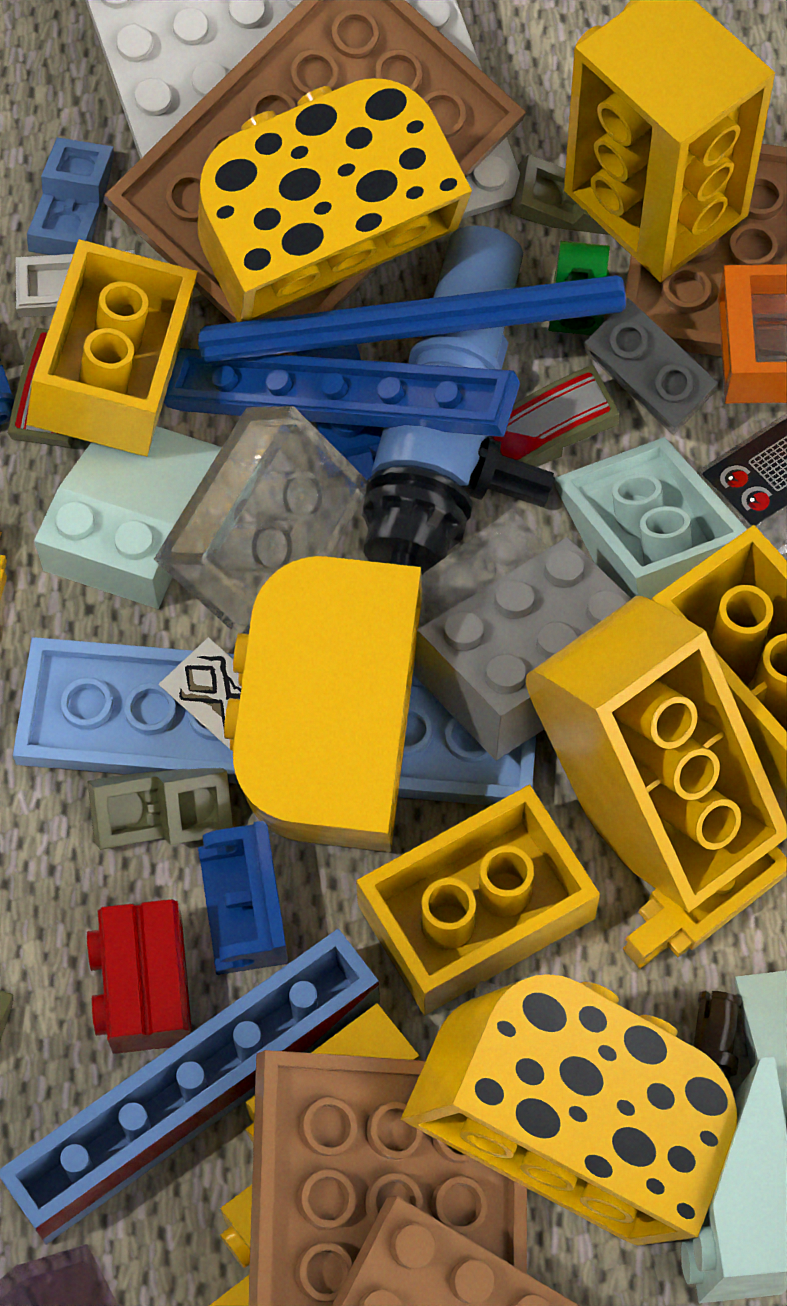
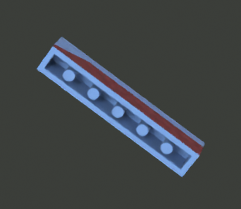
[0,928,380,1245]

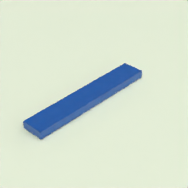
[164,348,520,437]

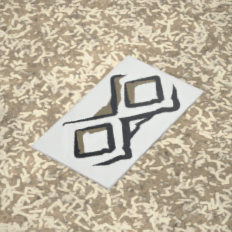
[158,637,242,752]

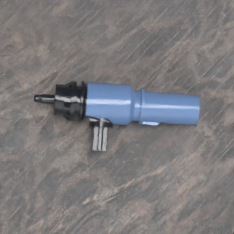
[362,226,555,579]

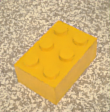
[26,239,198,457]
[356,784,600,1016]

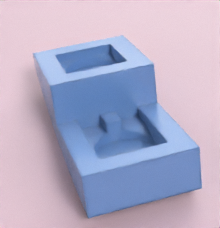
[27,137,114,255]

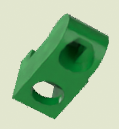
[548,241,610,335]

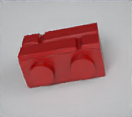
[87,899,192,1054]

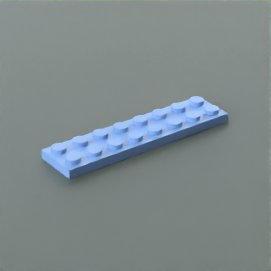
[13,637,536,805]

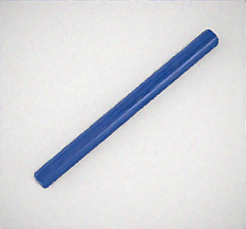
[198,275,626,362]

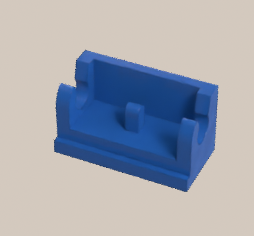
[198,821,289,975]

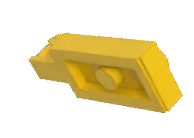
[623,846,787,969]

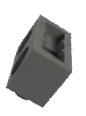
[585,298,718,435]

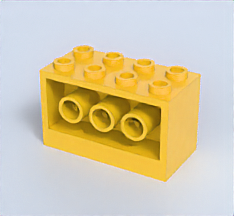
[564,0,775,283]

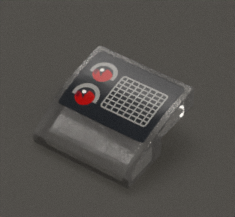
[696,413,787,560]

